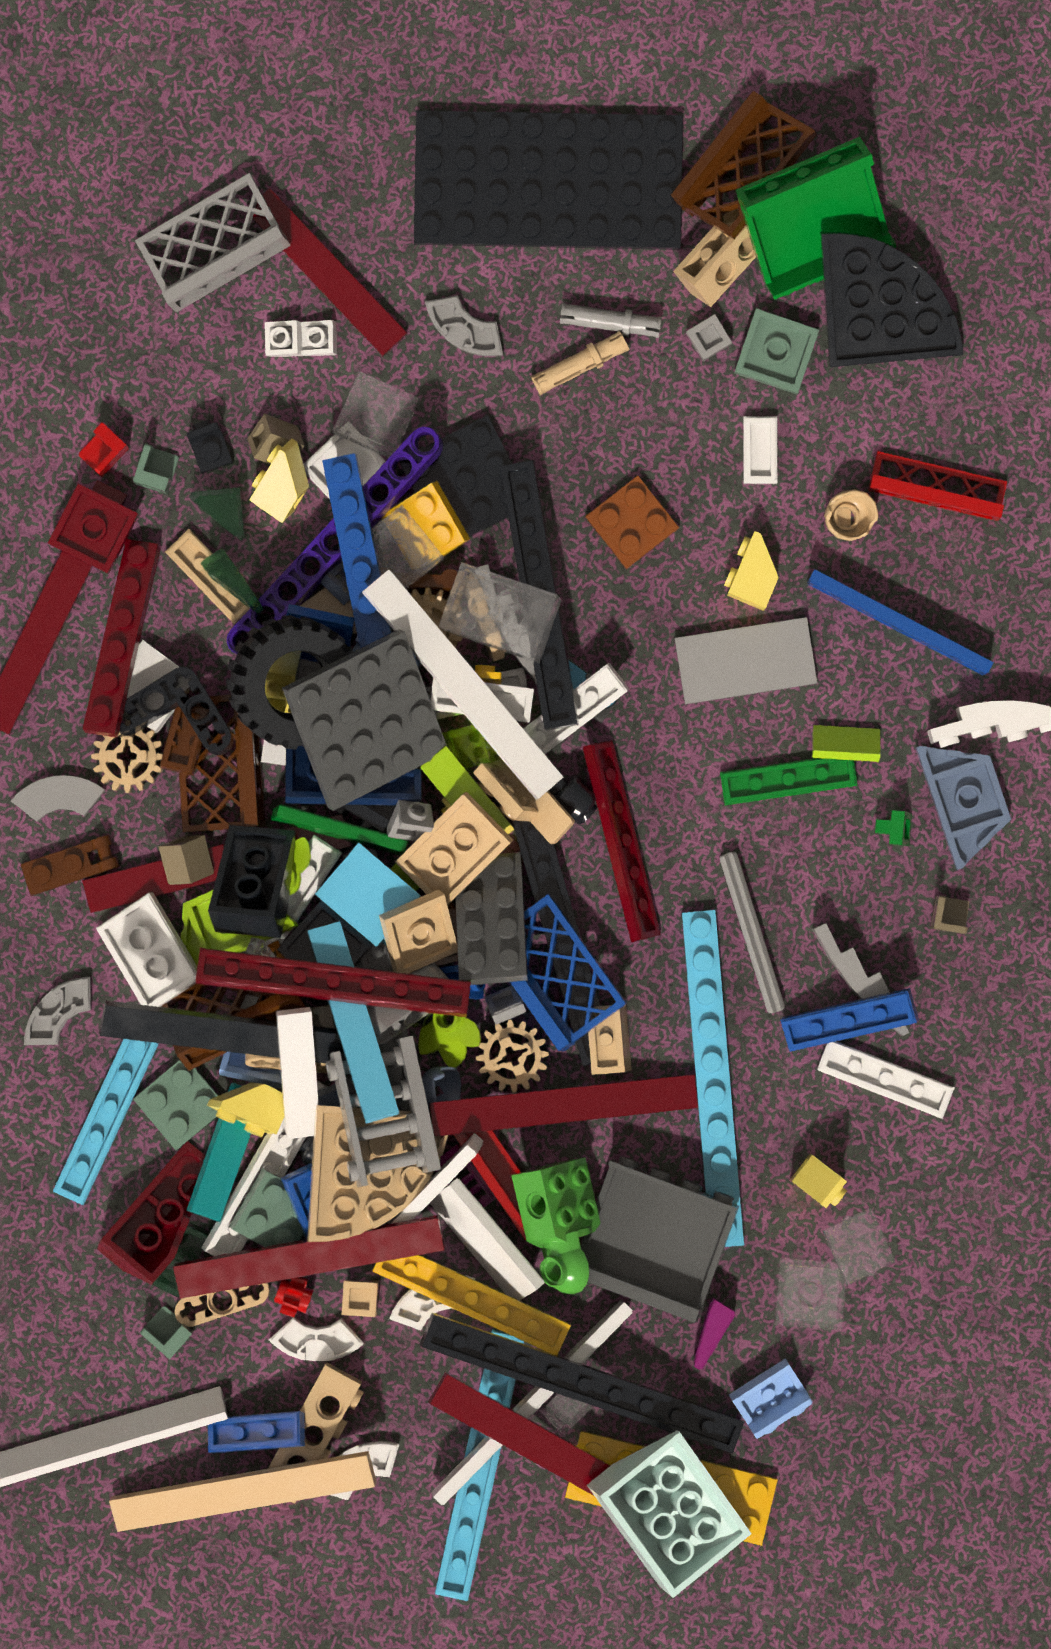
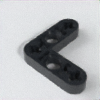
[119,667,234,755]

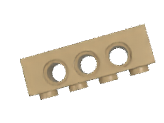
[673,209,756,307]
[268,1362,364,1504]

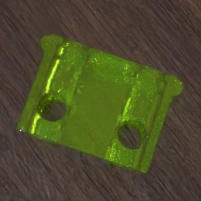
[442,725,499,769]

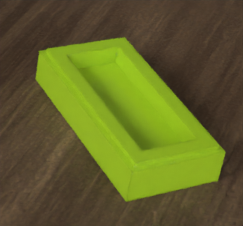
[812,725,881,762]

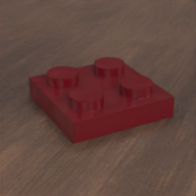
[48,483,139,574]

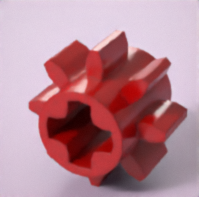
[274,1277,314,1318]

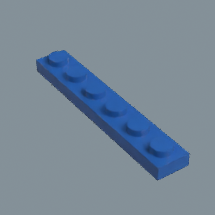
[322,453,393,648]

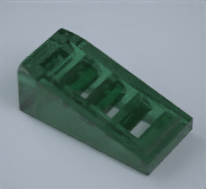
[201,549,263,614]

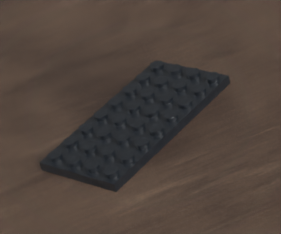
[414,110,683,250]

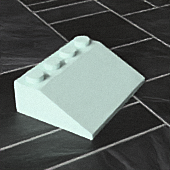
[587,1430,752,1598]

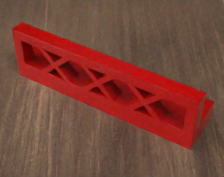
[868,451,1007,521]
[454,1130,526,1240]

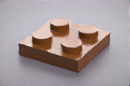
[585,476,679,570]

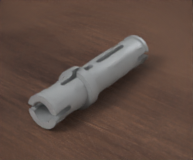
[560,302,662,338]

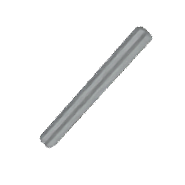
[720,852,785,1013]

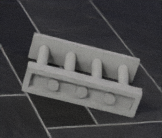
[326,1036,441,1187]

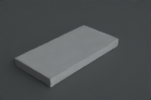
[674,617,817,705]

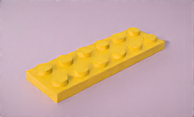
[565,1431,777,1546]

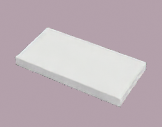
[430,1178,545,1301]

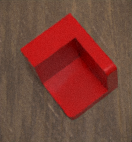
[79,422,129,477]

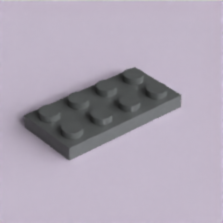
[456,852,528,985]

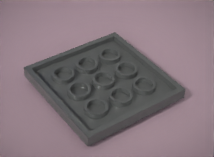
[282,629,447,811]

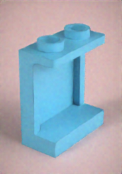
[315,843,421,947]

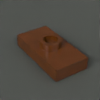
[160,706,209,776]

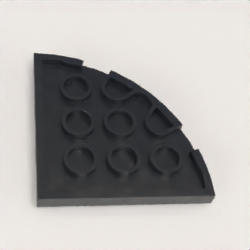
[820,232,963,367]

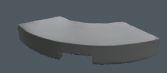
[425,295,503,356]
[11,775,105,822]
[24,977,91,1045]

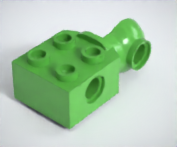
[511,1157,600,1294]

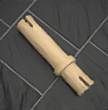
[530,331,629,396]

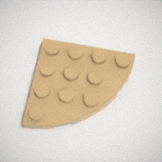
[307,1105,448,1242]

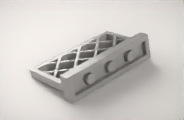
[135,173,291,312]

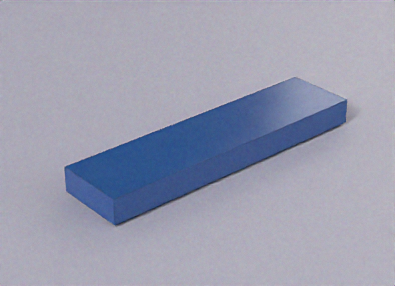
[780,988,919,1052]

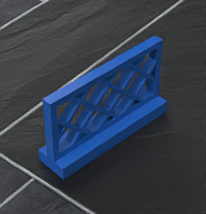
[510,894,627,1051]

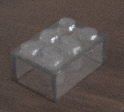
[439,562,562,663]

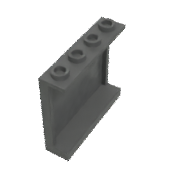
[581,1156,739,1323]

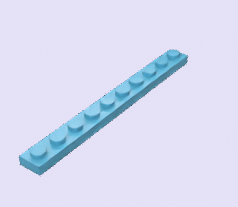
[682,910,744,1247]

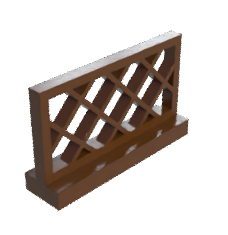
[671,91,817,239]
[179,695,266,833]
[161,940,307,1071]

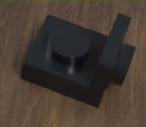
[186,420,233,475]

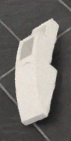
[927,701,1051,748]

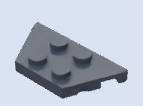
[915,746,1011,870]

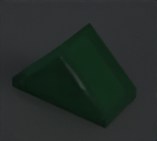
[188,487,246,543]

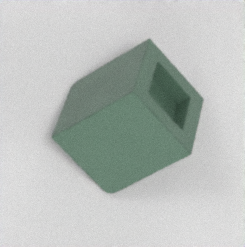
[133,443,179,495]
[139,1306,194,1360]

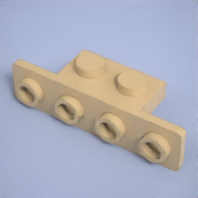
[469,735,575,844]

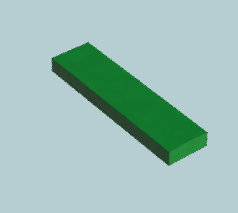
[720,758,857,806]
[271,804,408,856]

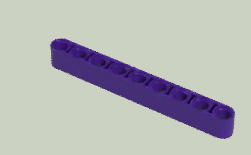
[227,427,443,654]

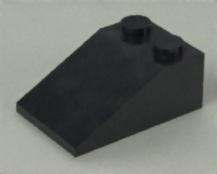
[208,825,296,938]

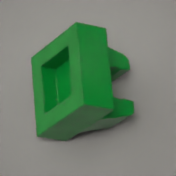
[875,810,912,846]

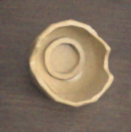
[824,489,879,541]

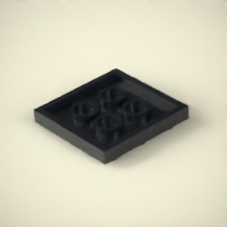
[399,415,512,537]

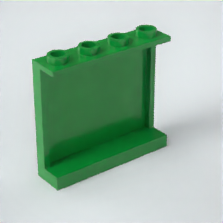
[735,137,897,300]

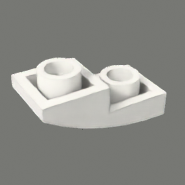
[265,320,337,357]

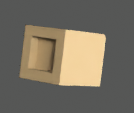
[342,1280,379,1317]

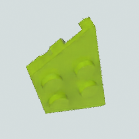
[181,890,298,967]

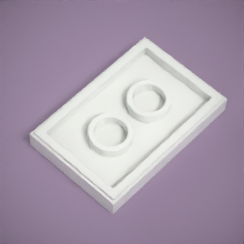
[96,892,197,1007]

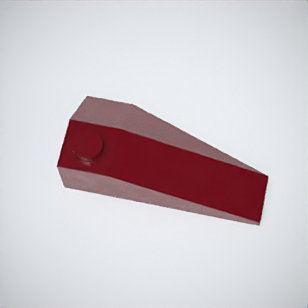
[97,1141,205,1285]

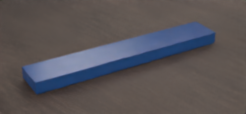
[807,569,994,676]

